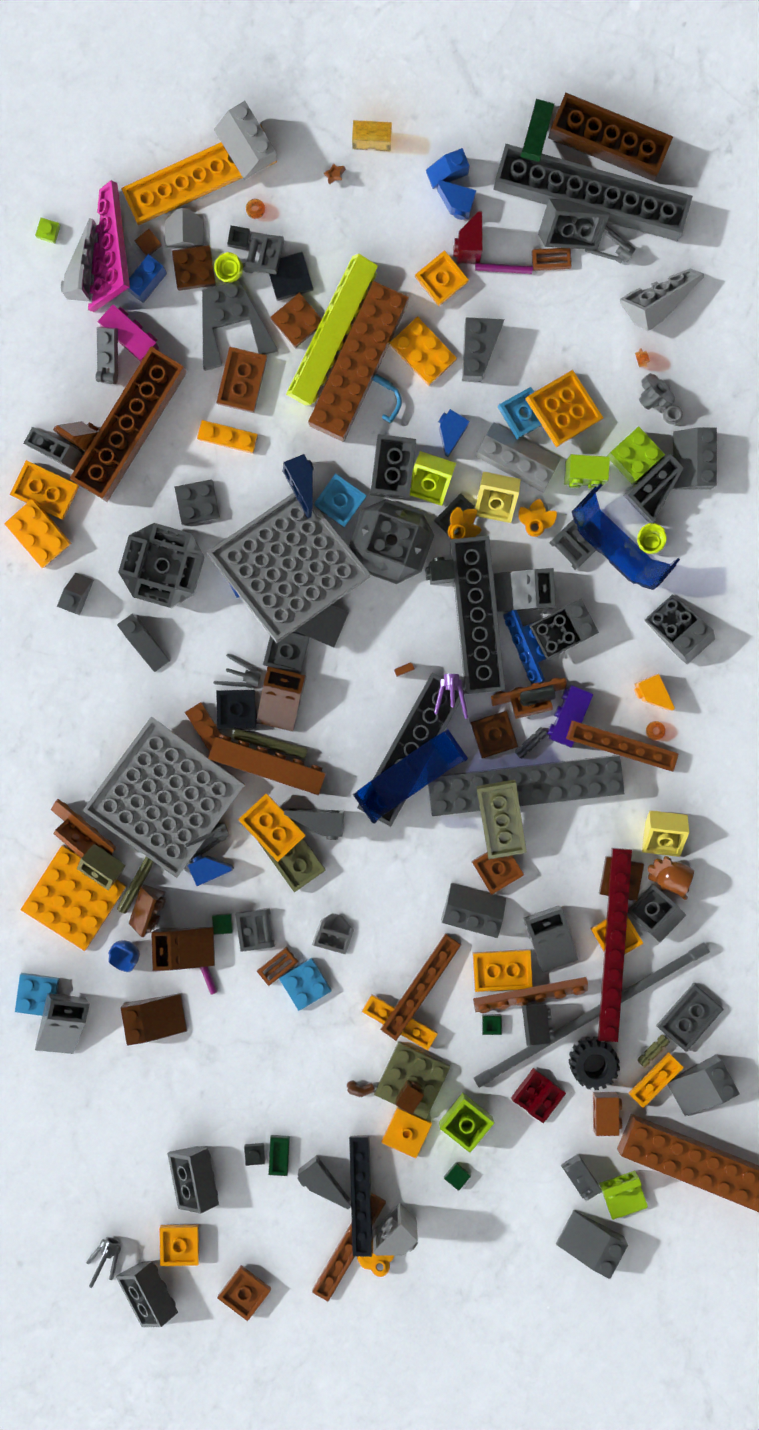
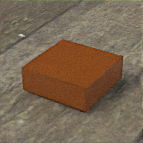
[134,229,162,256]
[394,662,414,677]

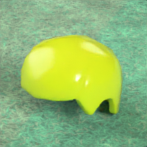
[214,252,243,283]
[637,523,667,554]

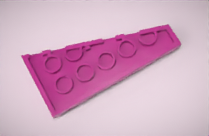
[88,180,130,312]

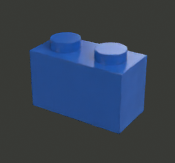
[127,254,167,303]

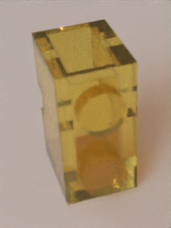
[352,120,392,151]

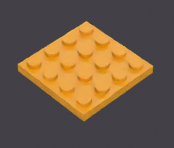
[20,845,127,951]

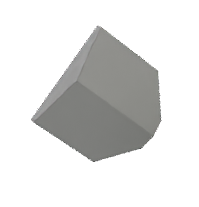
[165,208,204,248]
[312,913,354,954]

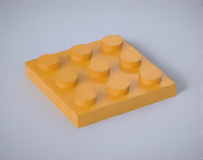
[525,370,603,448]

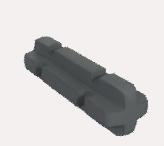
[515,727,547,759]

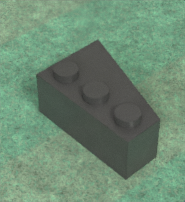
[462,317,505,382]
[623,454,683,523]

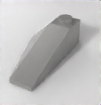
[61,218,96,301]
[620,268,704,331]

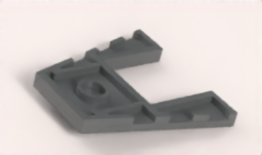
[202,280,278,371]

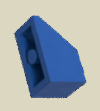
[426,148,470,189]
[437,180,476,220]
[438,409,470,457]
[187,855,234,886]

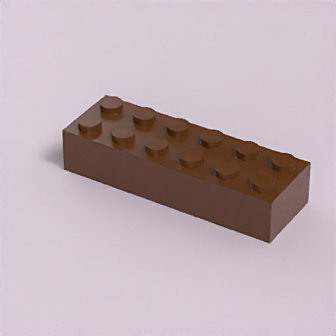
[548,92,673,181]

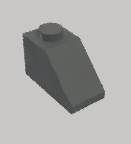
[57,573,94,615]

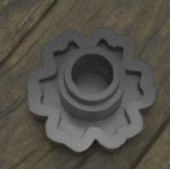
[639,373,675,410]

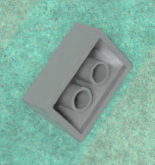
[214,101,277,180]
[373,1203,418,1256]

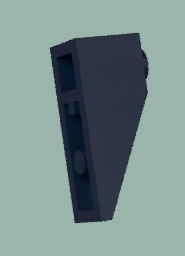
[282,454,314,518]

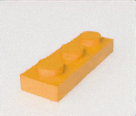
[197,420,258,454]
[628,1052,684,1108]

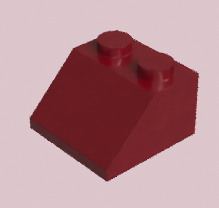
[453,211,483,264]

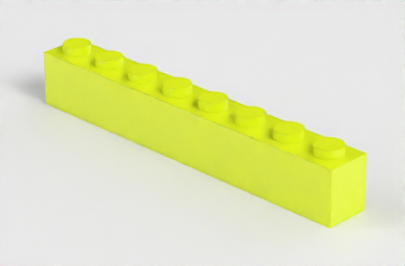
[286,254,378,406]

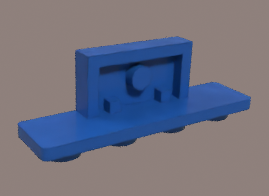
[503,610,546,685]

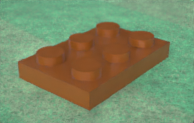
[216,347,268,413]

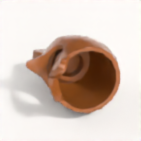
[648,856,694,900]

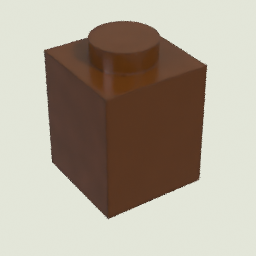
[395,1080,424,1115]

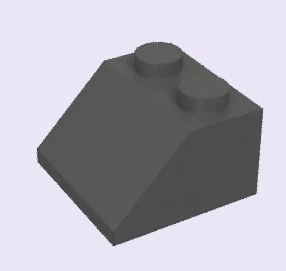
[628,884,686,943]
[522,1004,554,1046]

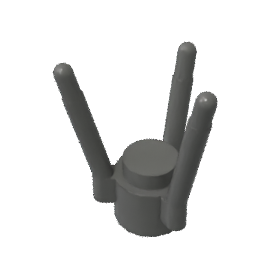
[585,225,636,264]
[213,654,261,689]
[185,821,229,856]
[86,1237,121,1288]

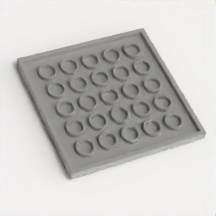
[207,493,370,643]
[82,717,246,878]

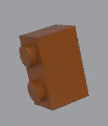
[593,1092,622,1136]

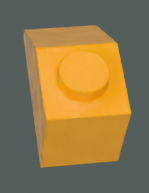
[634,674,675,710]

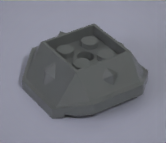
[349,499,434,584]
[118,523,205,608]

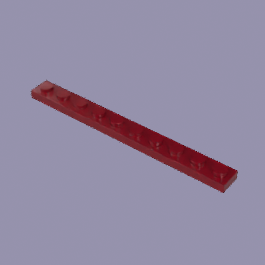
[598,848,632,1042]

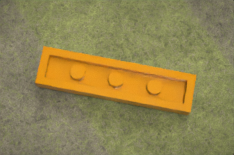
[362,994,438,1050]

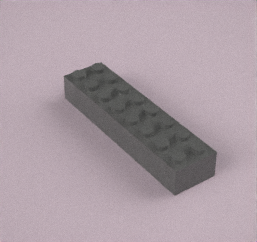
[449,536,505,694]
[357,673,466,827]

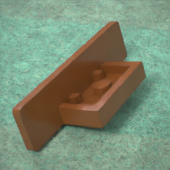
[491,678,567,719]
[51,799,116,858]

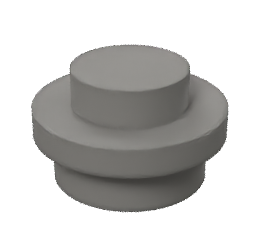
[663,405,682,424]

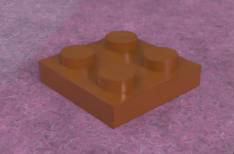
[270,292,322,348]
[471,852,524,895]
[217,1265,271,1321]

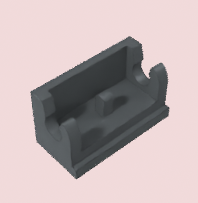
[561,1154,602,1201]

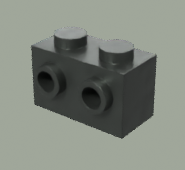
[425,557,455,585]

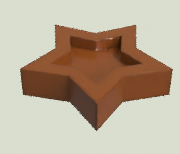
[324,163,346,184]

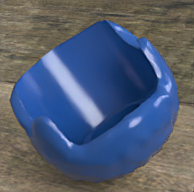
[108,940,140,972]

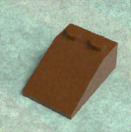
[120,993,187,1046]

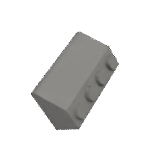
[476,422,561,492]

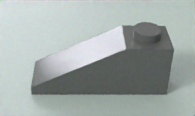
[23,427,84,470]
[117,613,170,672]
[297,1155,351,1209]

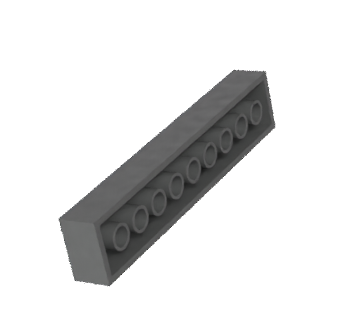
[493,144,693,241]
[427,755,624,816]

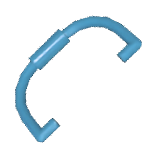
[373,374,402,423]

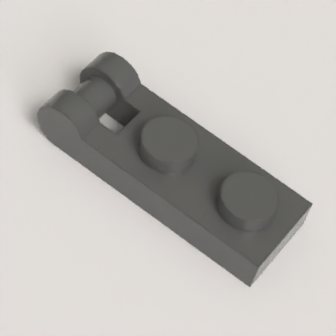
[95,326,118,384]

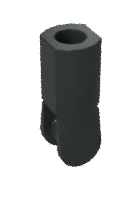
[520,685,556,706]

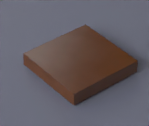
[470,711,518,759]

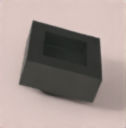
[227,225,250,250]
[244,1143,265,1166]

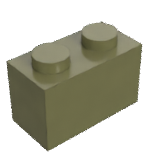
[77,844,126,890]

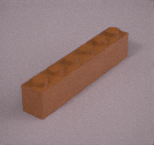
[208,734,326,795]

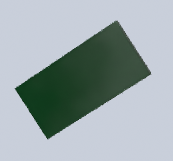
[268,1135,290,1176]

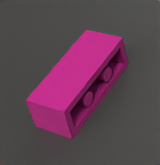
[97,305,159,362]

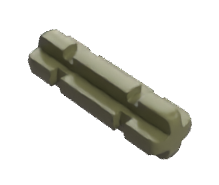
[638,1034,670,1068]

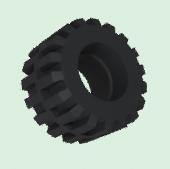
[569,1036,620,1090]

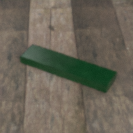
[521,99,555,162]

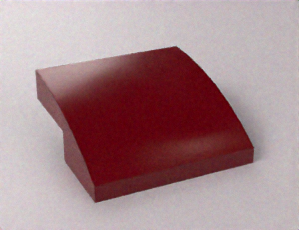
[511,1068,566,1124]

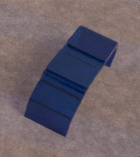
[571,484,680,590]
[353,729,468,824]

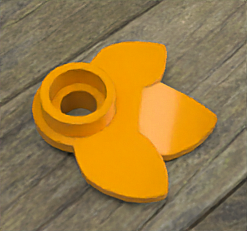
[518,499,557,537]
[448,507,482,539]
[357,1237,395,1277]

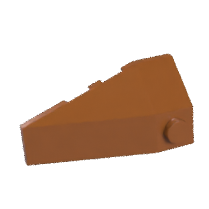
[53,421,99,452]

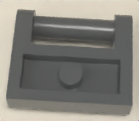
[243,233,284,274]
[549,518,601,570]
[235,908,275,952]

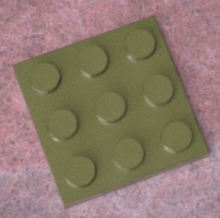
[374,1041,450,1119]

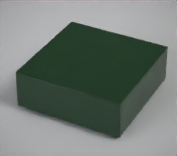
[212,913,233,935]
[482,1014,502,1035]
[444,1162,471,1191]

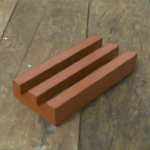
[532,248,572,271]
[257,946,298,986]

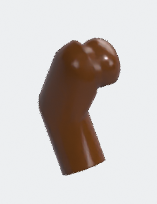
[346,1080,375,1097]

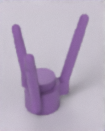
[434,674,468,719]

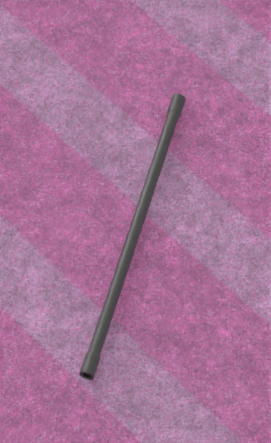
[474,942,710,1088]

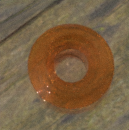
[246,199,265,219]
[635,348,650,368]
[646,721,665,740]

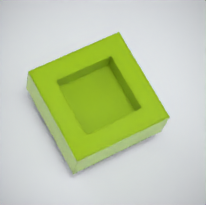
[35,218,61,244]

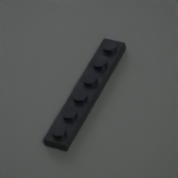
[349,1136,373,1257]

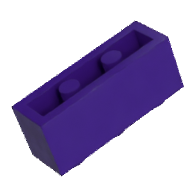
[547,685,593,748]

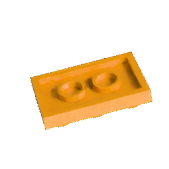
[390,316,457,386]
[9,460,79,520]
[4,499,72,568]
[238,793,306,862]
[473,949,533,992]

